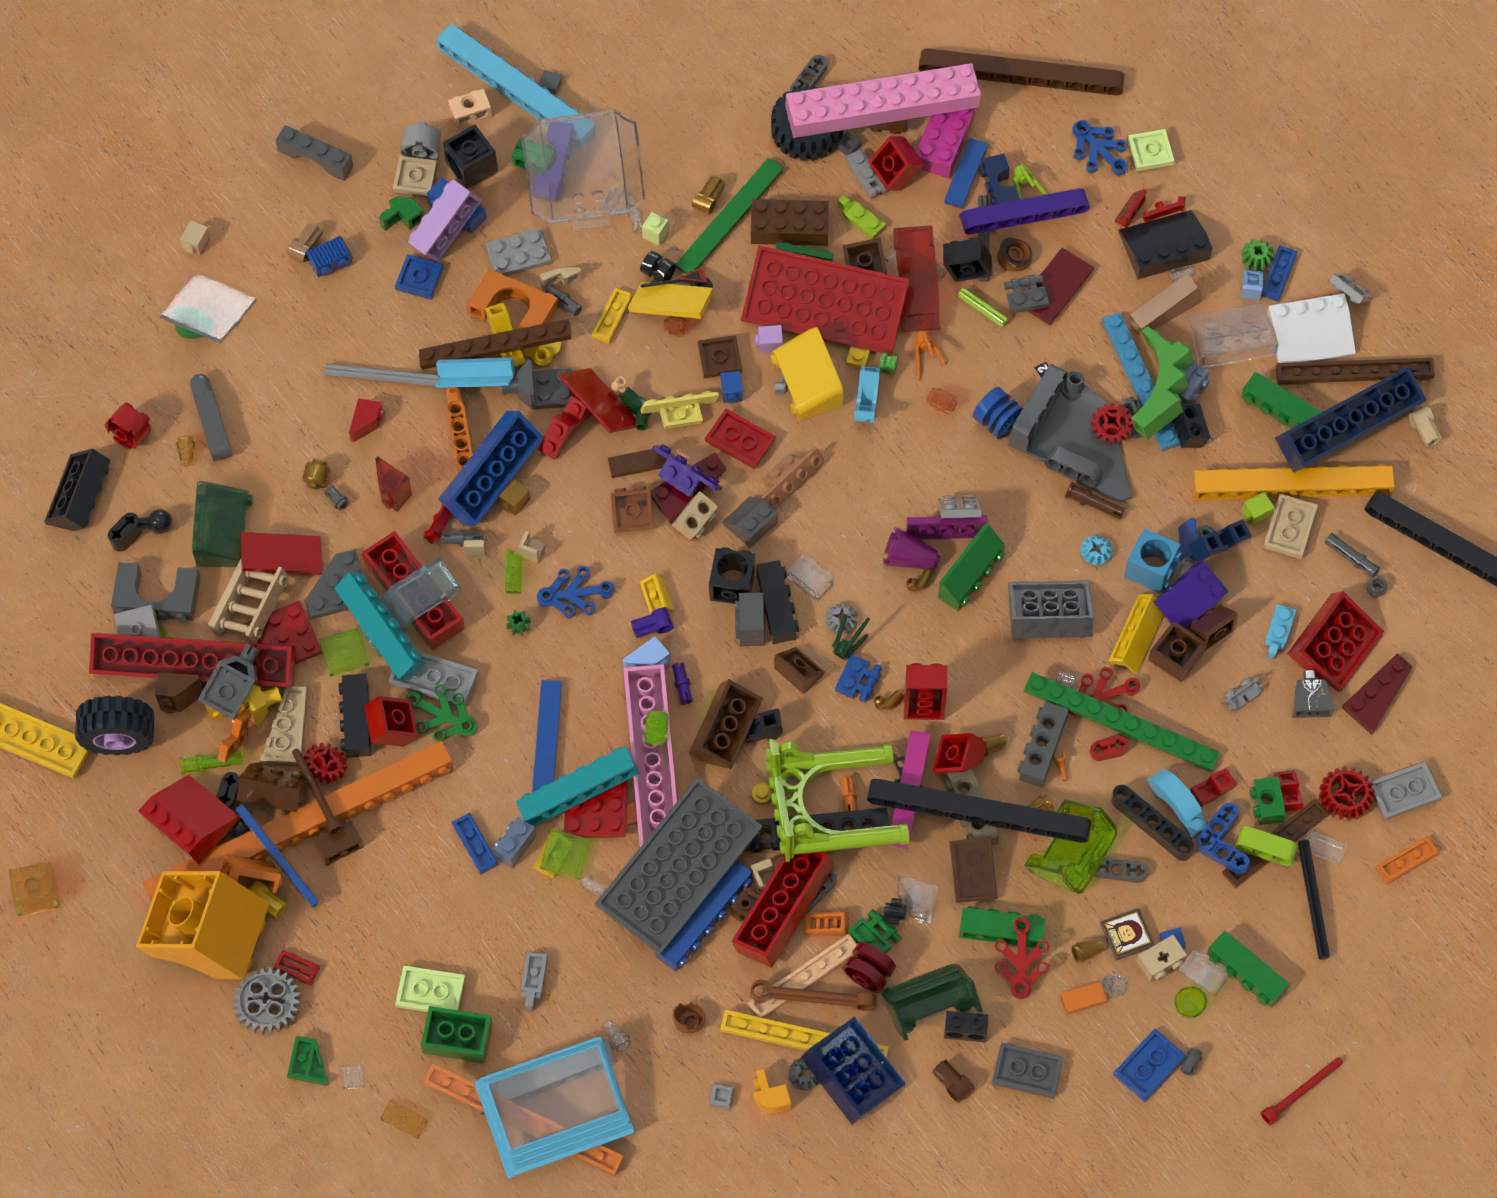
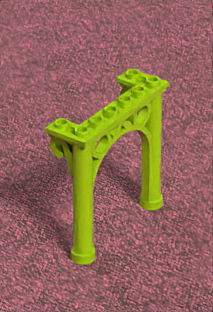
[766,739,909,862]

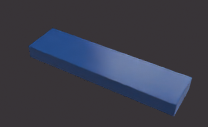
[944,138,988,209]

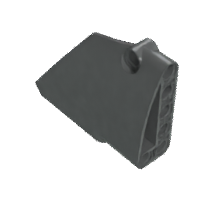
[1008,364,1132,502]

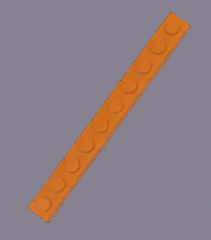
[423,1063,624,1175]

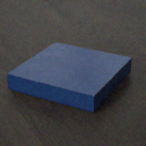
[395,254,444,300]

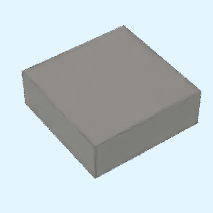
[709,1083,734,1110]

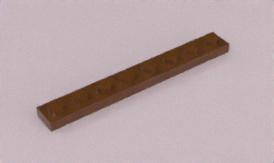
[419,319,572,370]
[1276,358,1435,384]

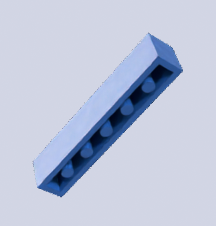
[656,861,753,972]

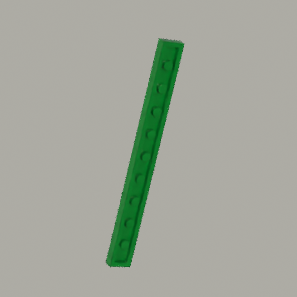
[1023,672,1220,772]

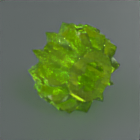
[644,710,669,745]

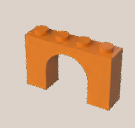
[467,269,558,329]

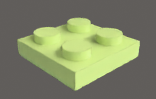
[1128,129,1174,171]

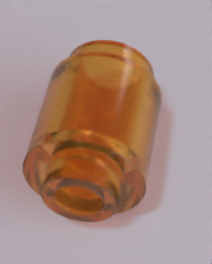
[926,388,957,414]

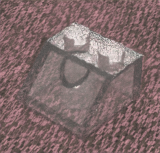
[897,875,939,923]

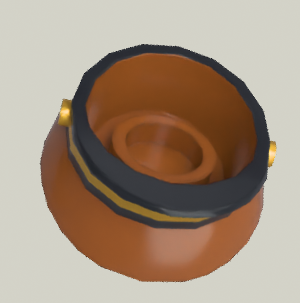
[997,238,1032,271]

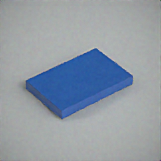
[1113,1029,1187,1102]

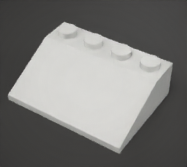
[1266,293,1356,363]

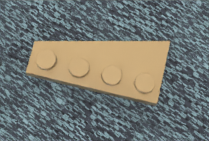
[260,687,307,765]

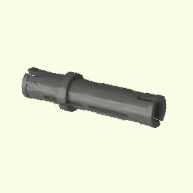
[1324,533,1380,578]

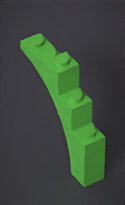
[1131,326,1194,440]

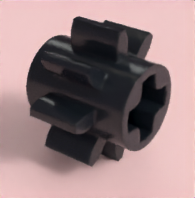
[884,898,906,925]

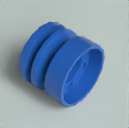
[973,387,1023,440]

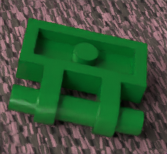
[848,909,902,954]

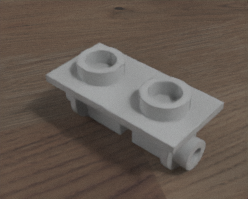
[1220,677,1263,712]

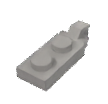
[521,952,548,1011]

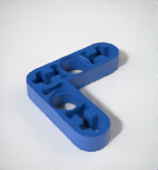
[1197,803,1250,874]

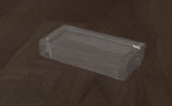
[1305,829,1348,865]

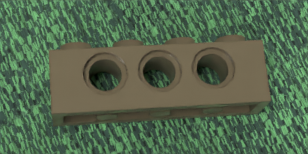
[944,768,999,846]

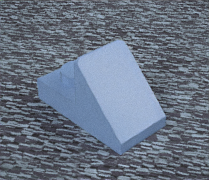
[1240,269,1263,301]

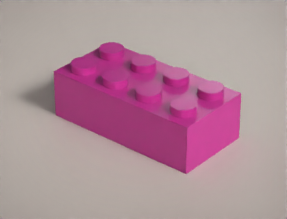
[916,108,975,179]

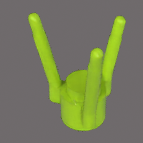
[1013,164,1048,200]

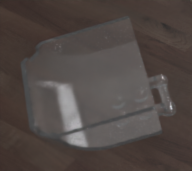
[521,109,645,232]

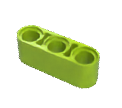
[1235,826,1299,866]

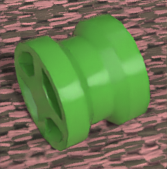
[879,352,898,374]

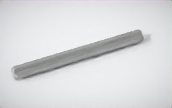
[324,364,440,386]

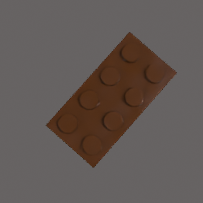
[751,199,829,246]

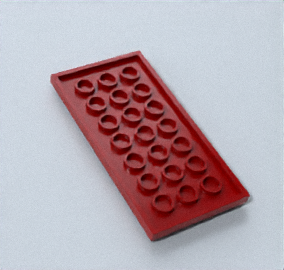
[741,245,910,356]

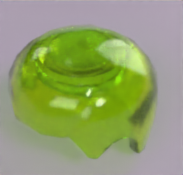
[1174,986,1207,1018]

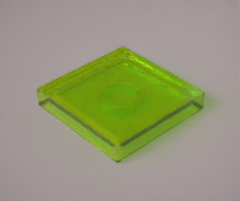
[319,628,369,677]
[540,828,590,880]

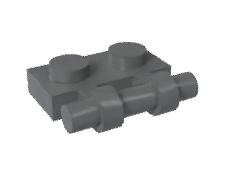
[1004,275,1049,314]

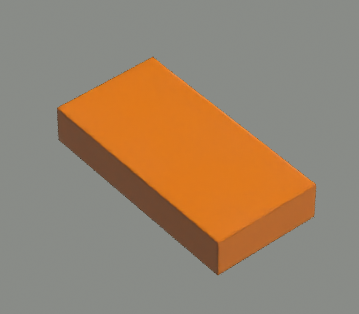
[1060,982,1107,1014]

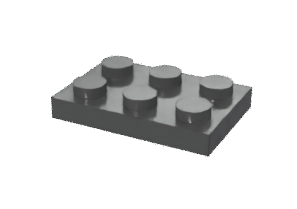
[992,1042,1063,1099]

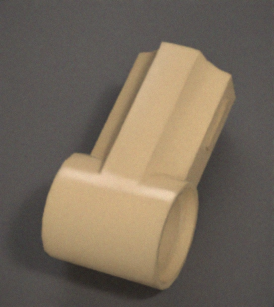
[1408,406,1442,447]

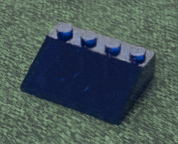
[801,1016,906,1125]

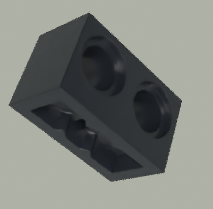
[1172,404,1210,448]
[944,1011,988,1043]

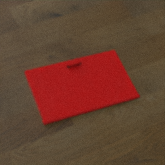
[558,368,636,433]

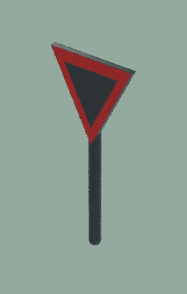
[640,268,708,288]

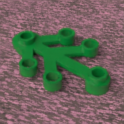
[406,684,477,742]

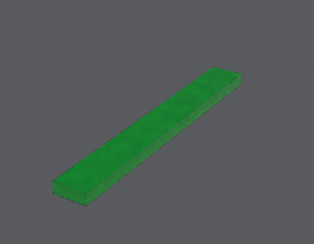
[676,158,783,274]

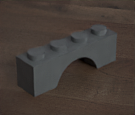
[276,125,353,181]

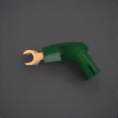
[611,376,652,431]

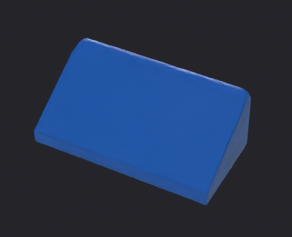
[1178,518,1197,563]

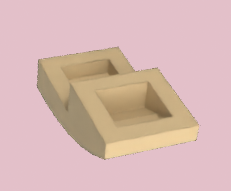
[540,267,582,290]

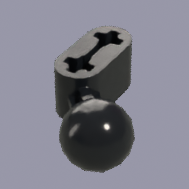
[107,509,172,551]
[216,772,251,837]

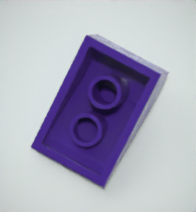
[1153,561,1229,628]

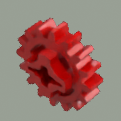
[1091,402,1133,445]
[303,743,348,784]

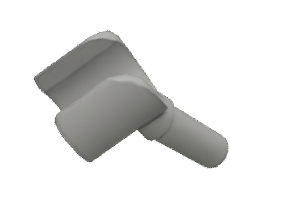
[775,374,786,394]

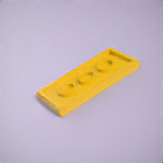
[628,281,714,319]

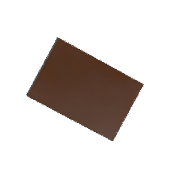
[949,837,998,903]

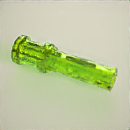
[179,751,243,775]

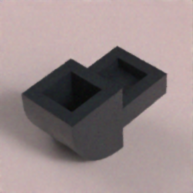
[745,708,783,743]

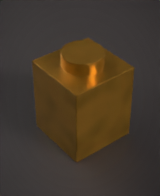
[499,479,531,515]

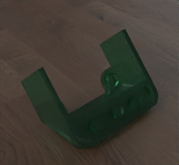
[881,964,983,1041]

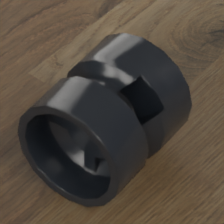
[640,250,676,281]

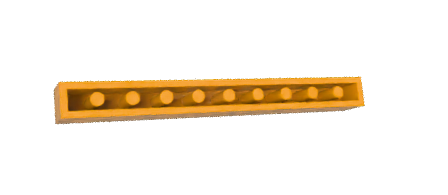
[1192,464,1394,501]

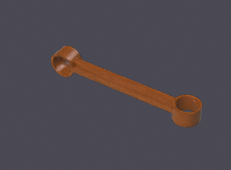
[750,979,876,1011]

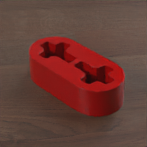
[1090,736,1128,761]

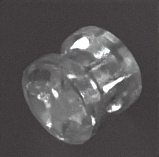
[1056,670,1076,689]

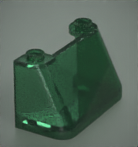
[192,481,253,567]

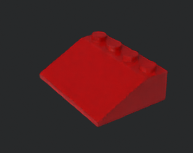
[1287,591,1384,692]
[138,775,240,864]

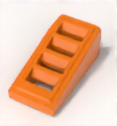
[805,912,849,936]

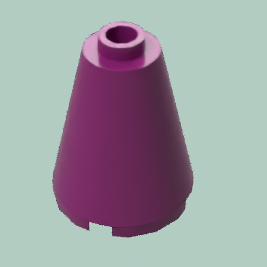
[883,527,940,570]

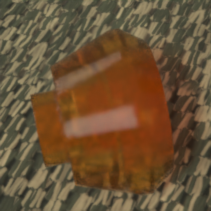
[664,316,684,337]

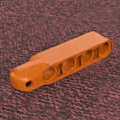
[446,387,473,473]

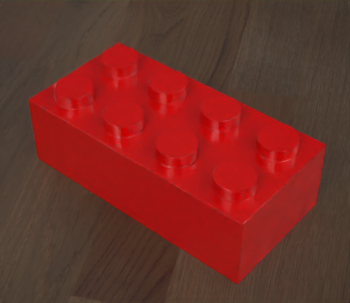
[904,663,947,720]

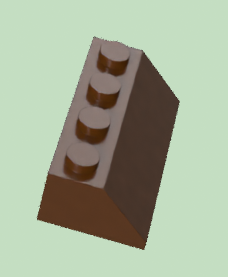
[689,679,763,769]

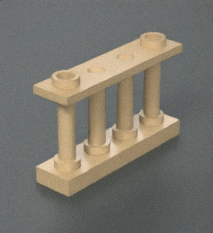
[208,559,289,643]

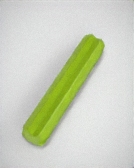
[958,287,1008,327]

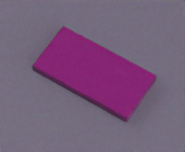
[906,515,987,540]

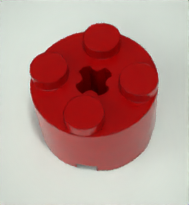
[105,402,151,449]

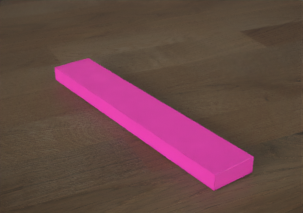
[888,730,931,849]

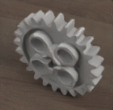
[232,967,301,1035]

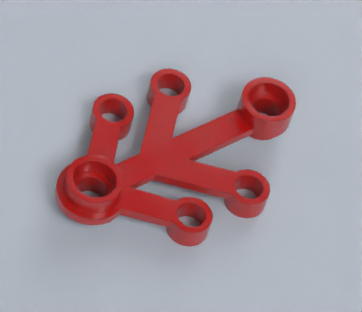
[1068,667,1140,716]
[994,917,1050,999]

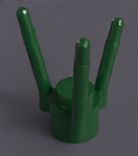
[832,614,870,660]

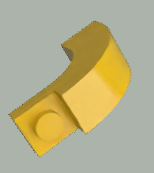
[485,303,525,367]

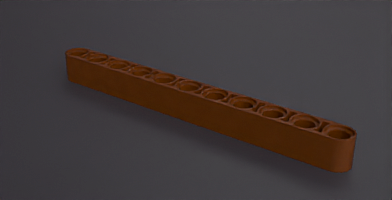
[918,49,1125,95]

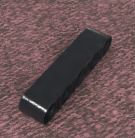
[1111,784,1194,861]

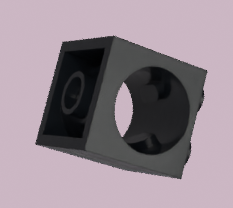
[443,124,498,189]
[709,547,756,604]

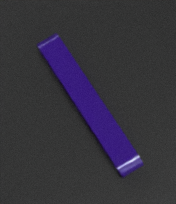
[959,188,1090,235]

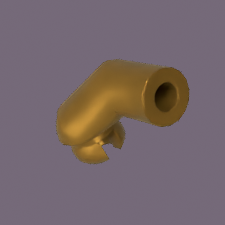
[906,569,933,592]
[874,690,904,710]

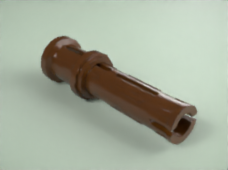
[1065,482,1125,520]

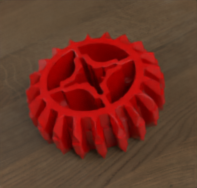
[1319,766,1375,821]

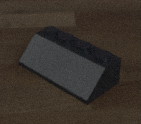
[44,449,110,531]

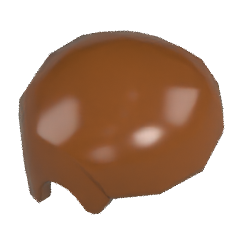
[673,1002,705,1034]

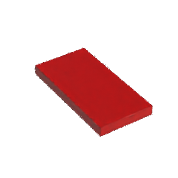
[240,532,322,575]

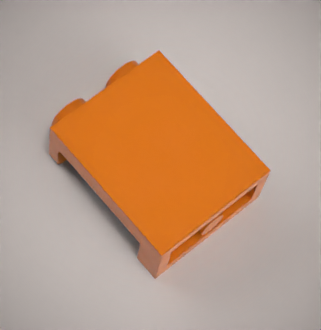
[221,854,282,894]

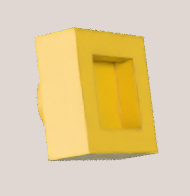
[846,346,870,369]

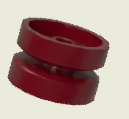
[842,942,896,993]

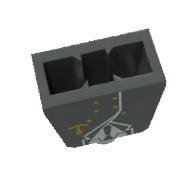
[1292,670,1334,718]

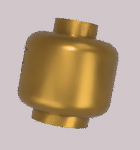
[302,459,330,490]

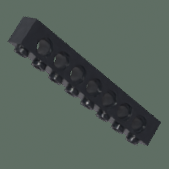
[744,808,889,853]

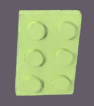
[395,966,466,1012]

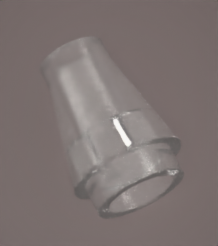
[603,1020,631,1052]

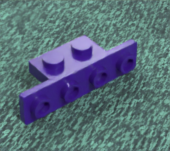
[652,444,723,497]

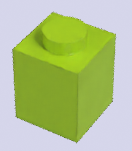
[1242,492,1275,527]

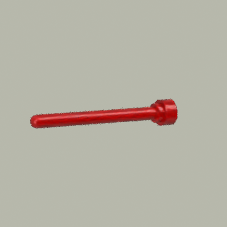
[1260,1057,1343,1126]

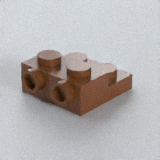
[611,486,654,533]

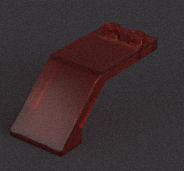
[893,225,940,332]

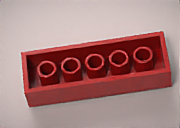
[362,531,465,650]
[732,852,834,968]

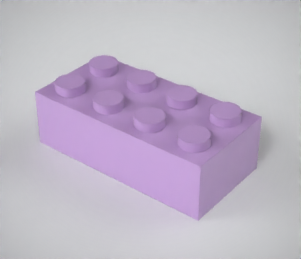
[408,179,482,262]

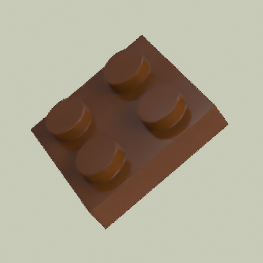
[698,335,742,378]

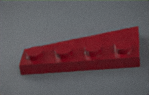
[650,453,726,524]
[1342,653,1412,735]

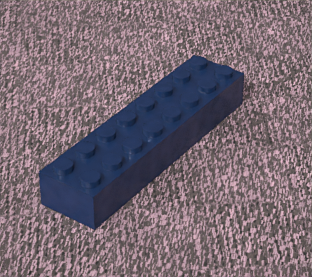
[1275,366,1427,473]

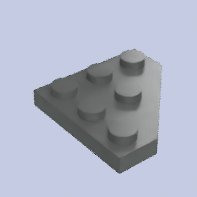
[306,549,361,620]

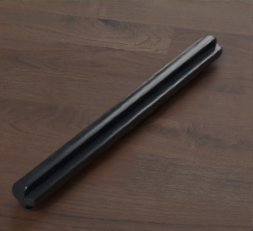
[1298,840,1330,960]

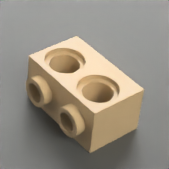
[672,491,718,540]

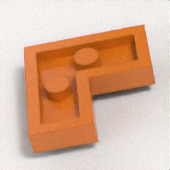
[218,709,252,763]

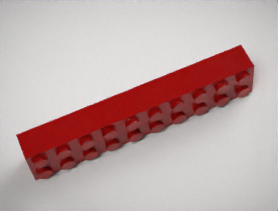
[89,632,296,687]

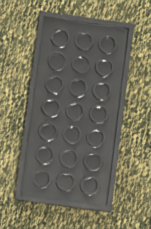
[595,777,763,955]

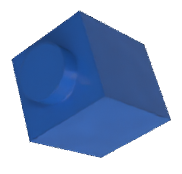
[720,371,743,403]

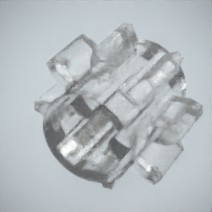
[1102,971,1128,998]

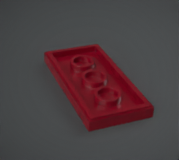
[1028,248,1094,325]

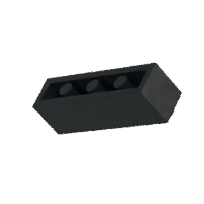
[756,560,799,644]
[339,674,371,758]

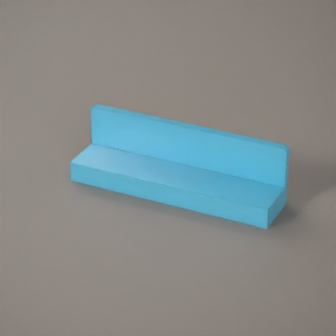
[435,357,516,388]

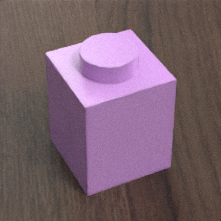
[754,325,783,353]

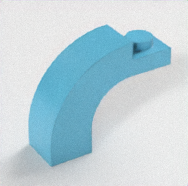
[854,366,881,423]
[1147,769,1207,838]

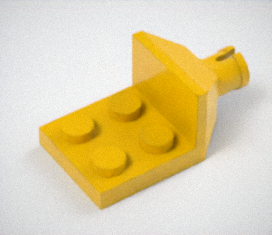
[205,685,282,727]

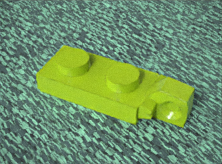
[837,195,886,239]

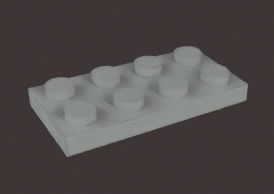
[388,652,478,706]

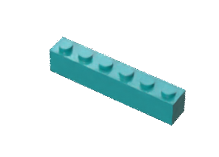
[334,572,426,680]
[516,746,640,827]

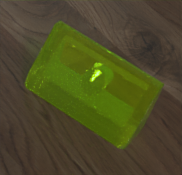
[504,549,522,594]

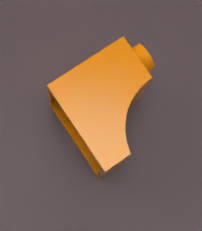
[135,871,270,980]

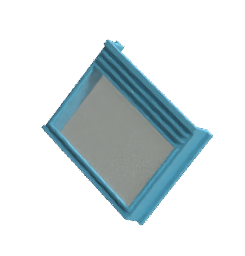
[474,1036,635,1179]

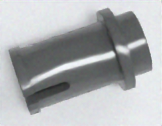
[324,485,349,510]
[1180,1048,1203,1076]

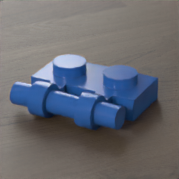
[835,654,882,702]

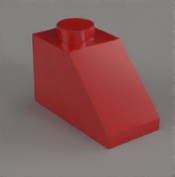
[349,398,385,442]

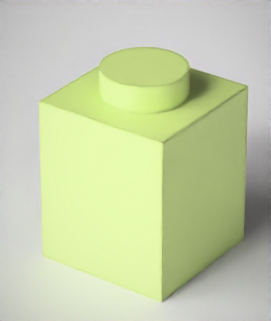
[642,212,669,246]

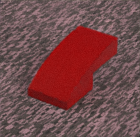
[1189,768,1237,807]
[1275,770,1303,811]

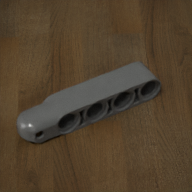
[190,374,232,462]

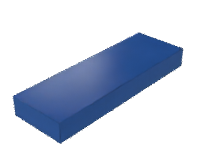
[1261,245,1297,302]
[452,813,499,875]

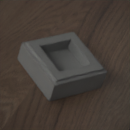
[538,70,562,94]
[836,132,862,156]

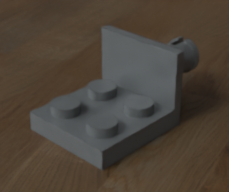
[502,360,574,409]
[198,643,260,720]

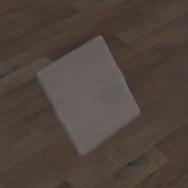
[160,274,257,344]

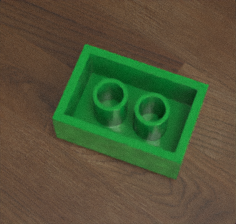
[421,1006,493,1063]

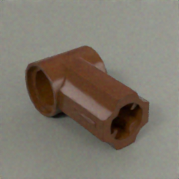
[932,1059,975,1103]

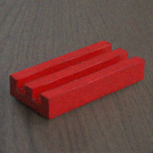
[273,950,320,986]

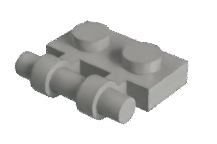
[1330,273,1373,304]

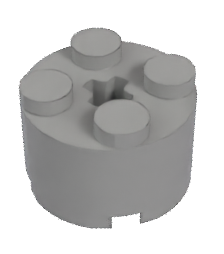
[401,121,441,160]

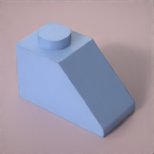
[623,636,670,669]

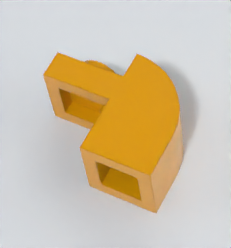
[753,1069,791,1114]

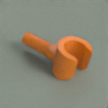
[1054,751,1068,781]

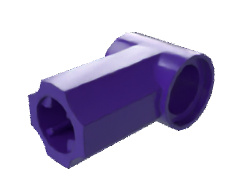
[631,607,674,638]

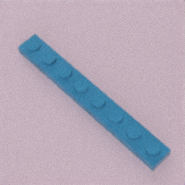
[1102,312,1180,451]

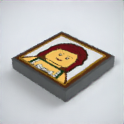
[1100,908,1155,961]

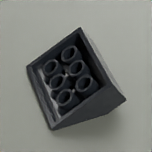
[1119,210,1213,279]

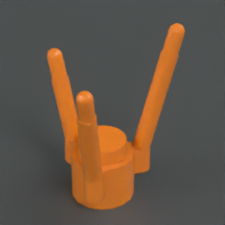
[914,331,946,380]

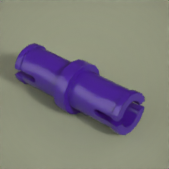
[672,662,693,705]

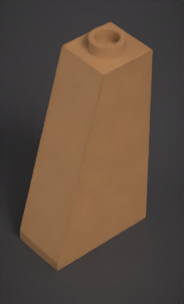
[1130,274,1203,332]

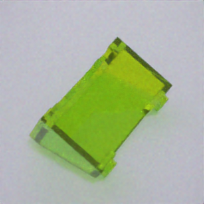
[1024,799,1117,894]

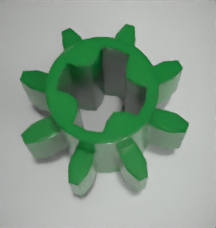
[506,610,531,636]

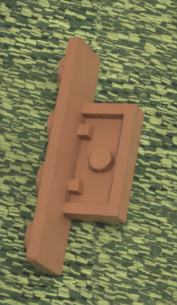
[761,447,824,509]

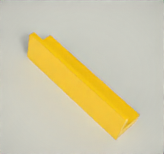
[1108,594,1164,674]

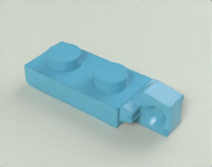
[1265,604,1296,659]

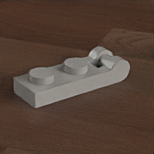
[845,149,887,199]

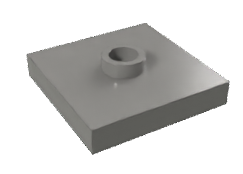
[114,605,161,637]

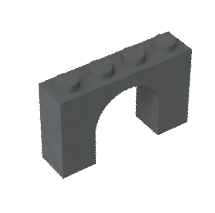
[111,562,200,622]

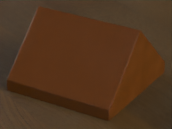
[774,647,825,694]

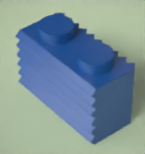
[306,236,352,277]

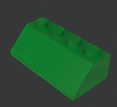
[938,523,1005,611]

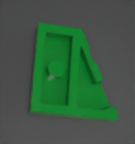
[287,1036,328,1086]

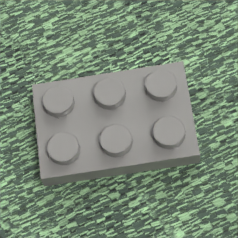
[485,228,551,276]
[938,495,981,518]
[1370,762,1442,820]

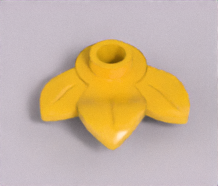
[523,342,561,367]

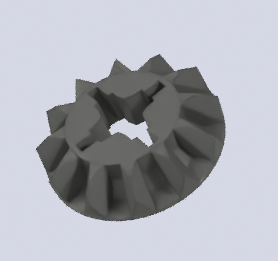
[788,1056,822,1090]

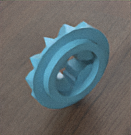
[1080,535,1113,565]

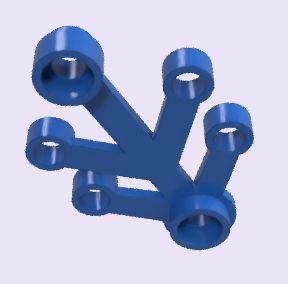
[1072,120,1127,176]
[537,566,615,618]

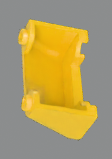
[770,327,843,421]

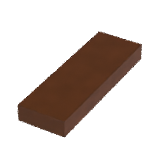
[608,449,667,478]

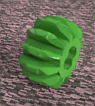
[1241,238,1274,272]

